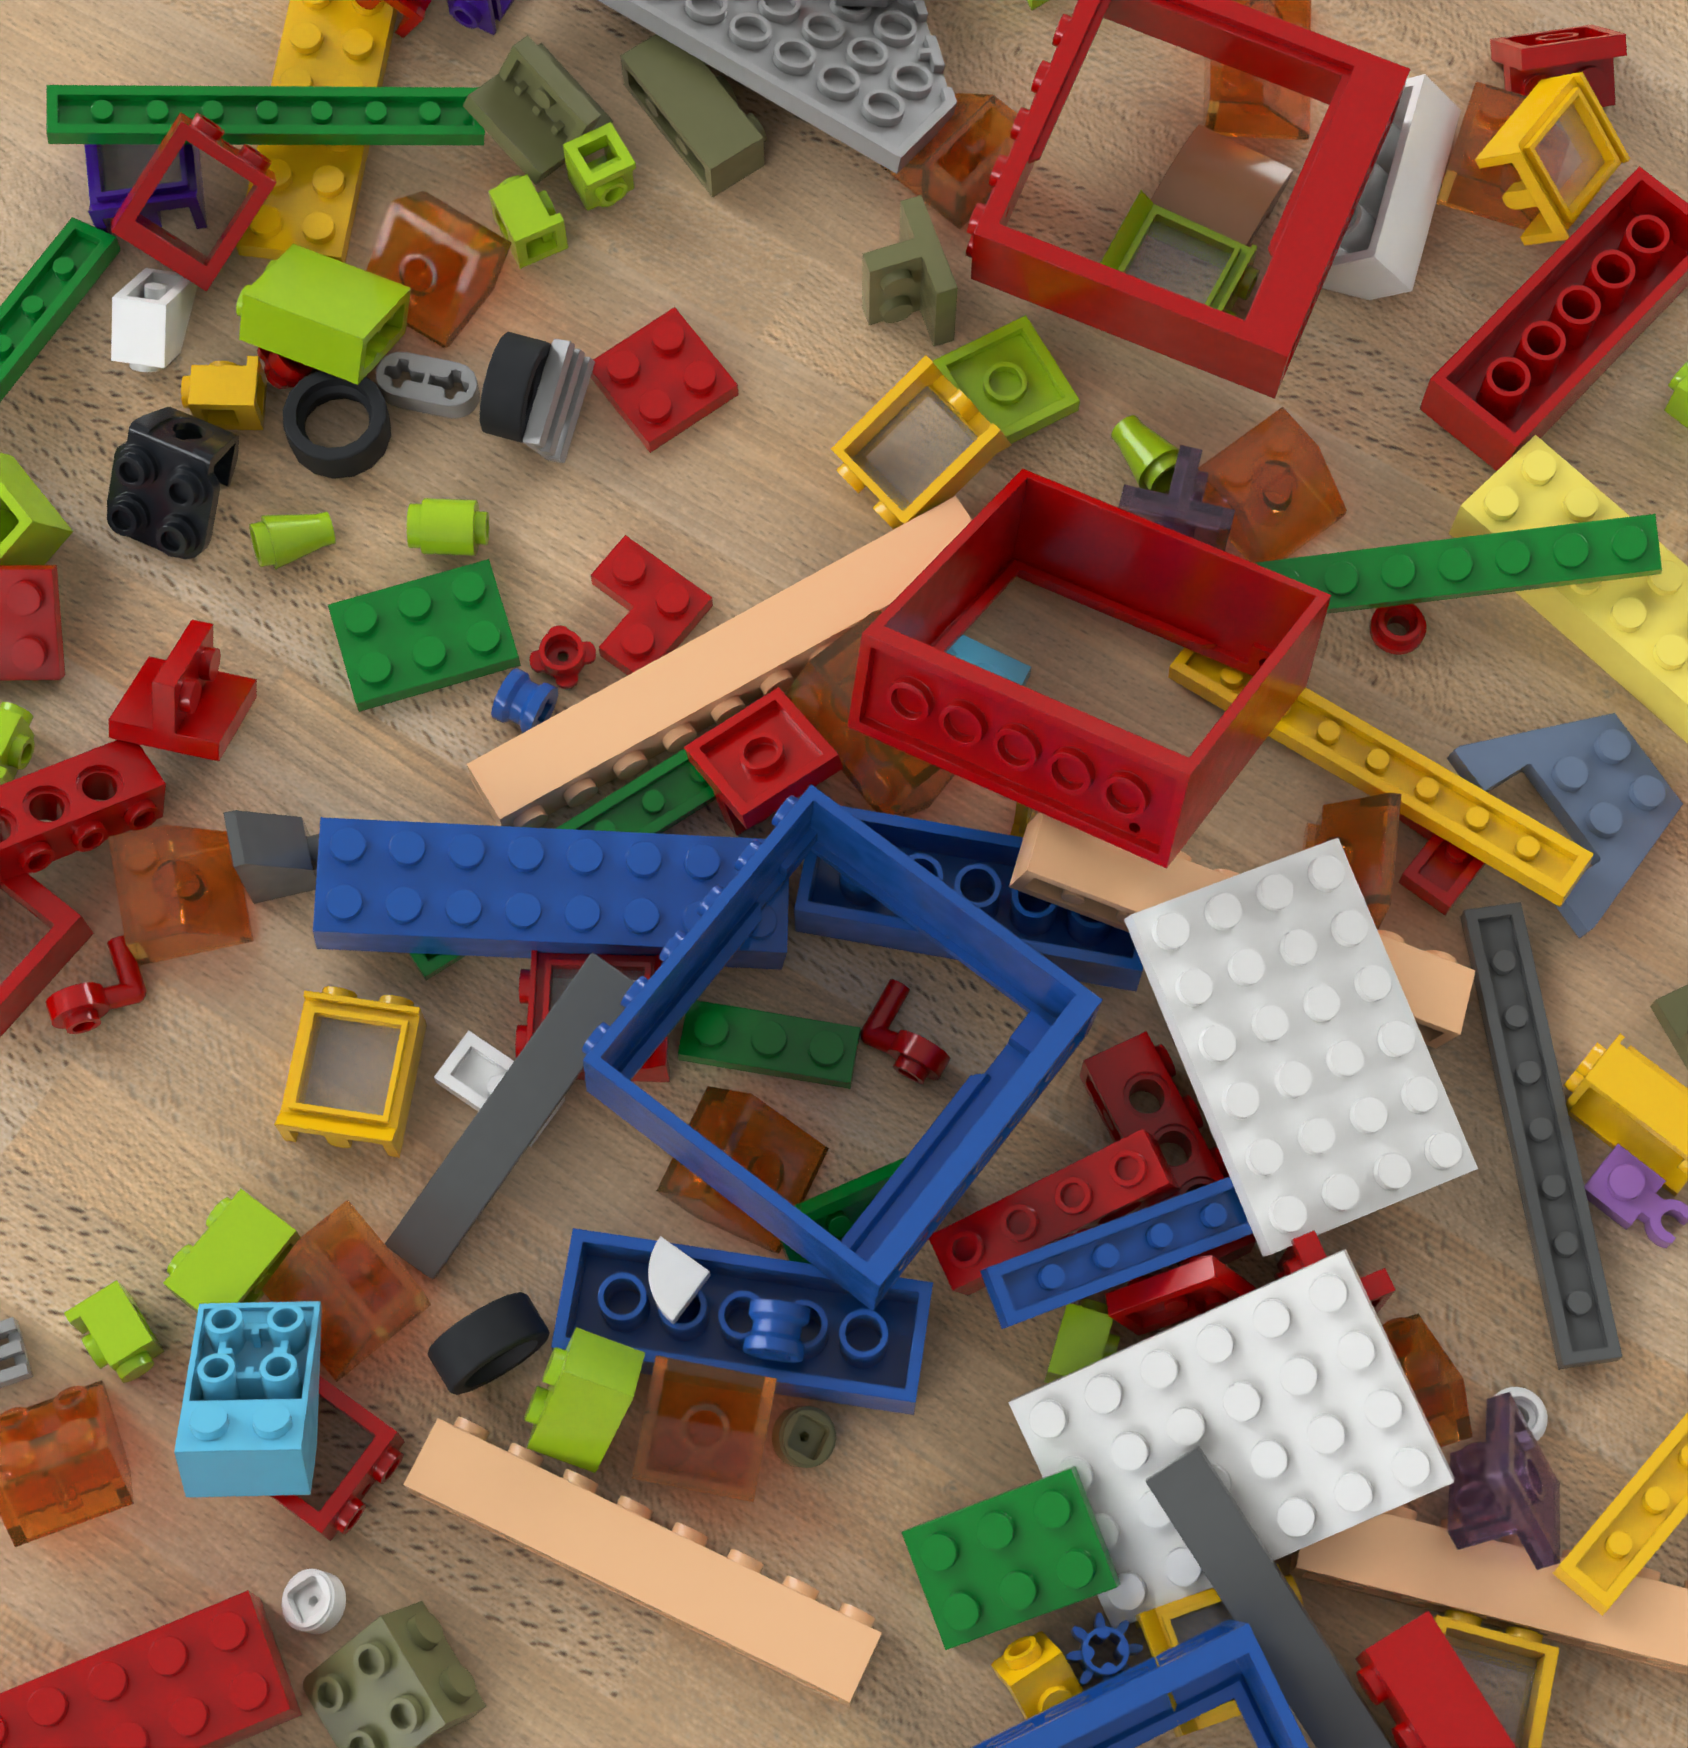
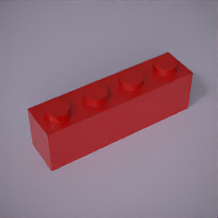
[1355,1610,1516,1748]

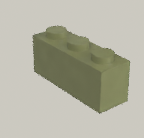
[620,34,767,198]

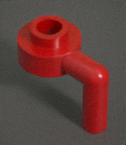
[45,935,146,1034]
[860,979,951,1084]

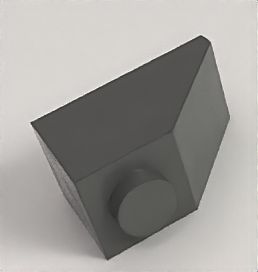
[223,810,319,904]

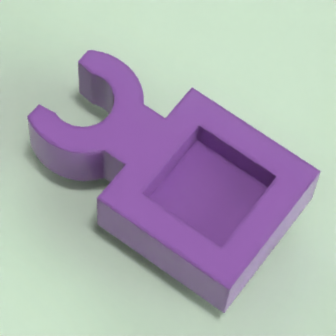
[1584,1144,1688,1248]

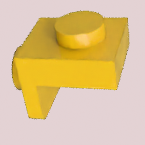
[991,1631,1084,1720]

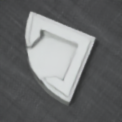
[648,1236,710,1324]

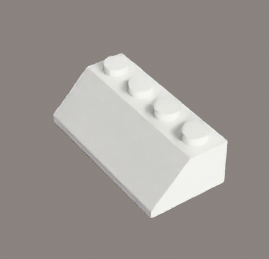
[1322,74,1461,300]

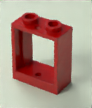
[111,112,277,292]
[0,872,94,1037]
[270,1376,405,1542]

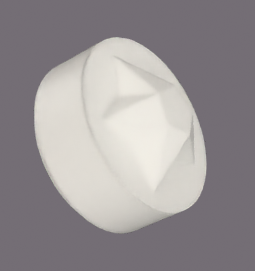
[282,1569,346,1634]

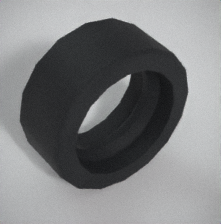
[479,332,551,443]
[283,370,391,479]
[428,1292,550,1395]

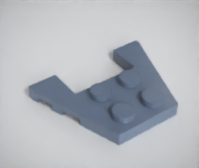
[1447,713,1683,939]

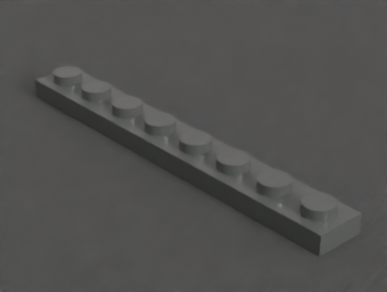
[1460,902,1623,1370]

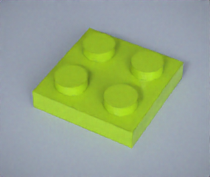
[933,315,1080,444]

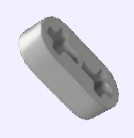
[376,352,480,419]

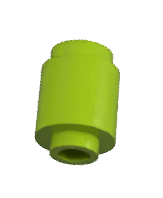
[407,498,489,556]

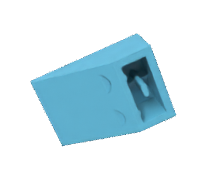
[174,1301,322,1497]

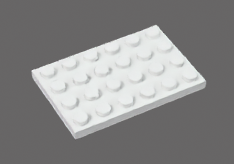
[1124,838,1478,1257]
[1009,1249,1455,1629]

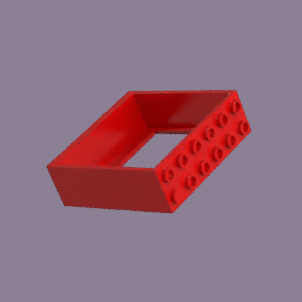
[965,0,1411,399]
[847,468,1331,869]

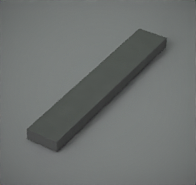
[384,952,634,1280]
[1145,1445,1395,1748]

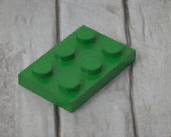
[328,559,521,712]
[901,1466,1121,1650]

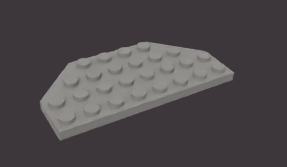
[598,0,957,174]

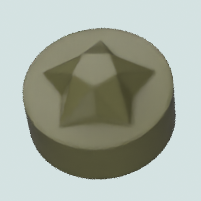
[772,1406,836,1468]

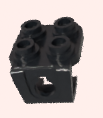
[107,407,239,560]

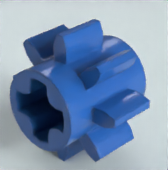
[1065,1613,1143,1687]

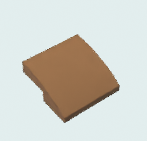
[1151,124,1293,246]

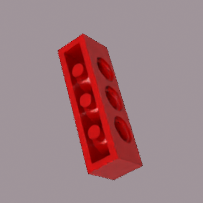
[0,740,166,883]
[1079,1031,1256,1267]
[929,1128,1180,1296]

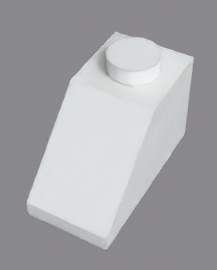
[111,268,197,372]

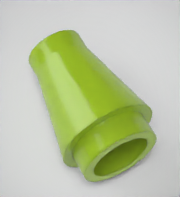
[1111,415,1187,496]
[249,512,336,569]

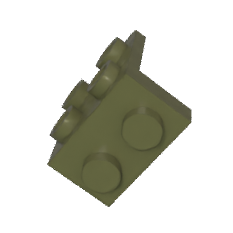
[303,1601,487,1748]

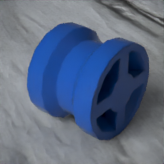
[491,668,559,733]
[743,1299,810,1362]

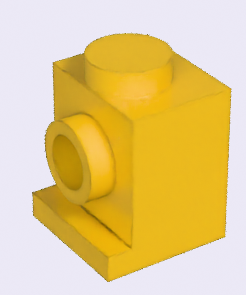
[181,356,267,430]

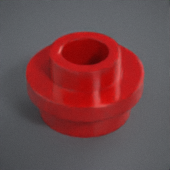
[1369,604,1427,655]

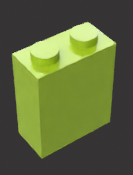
[236,244,411,385]

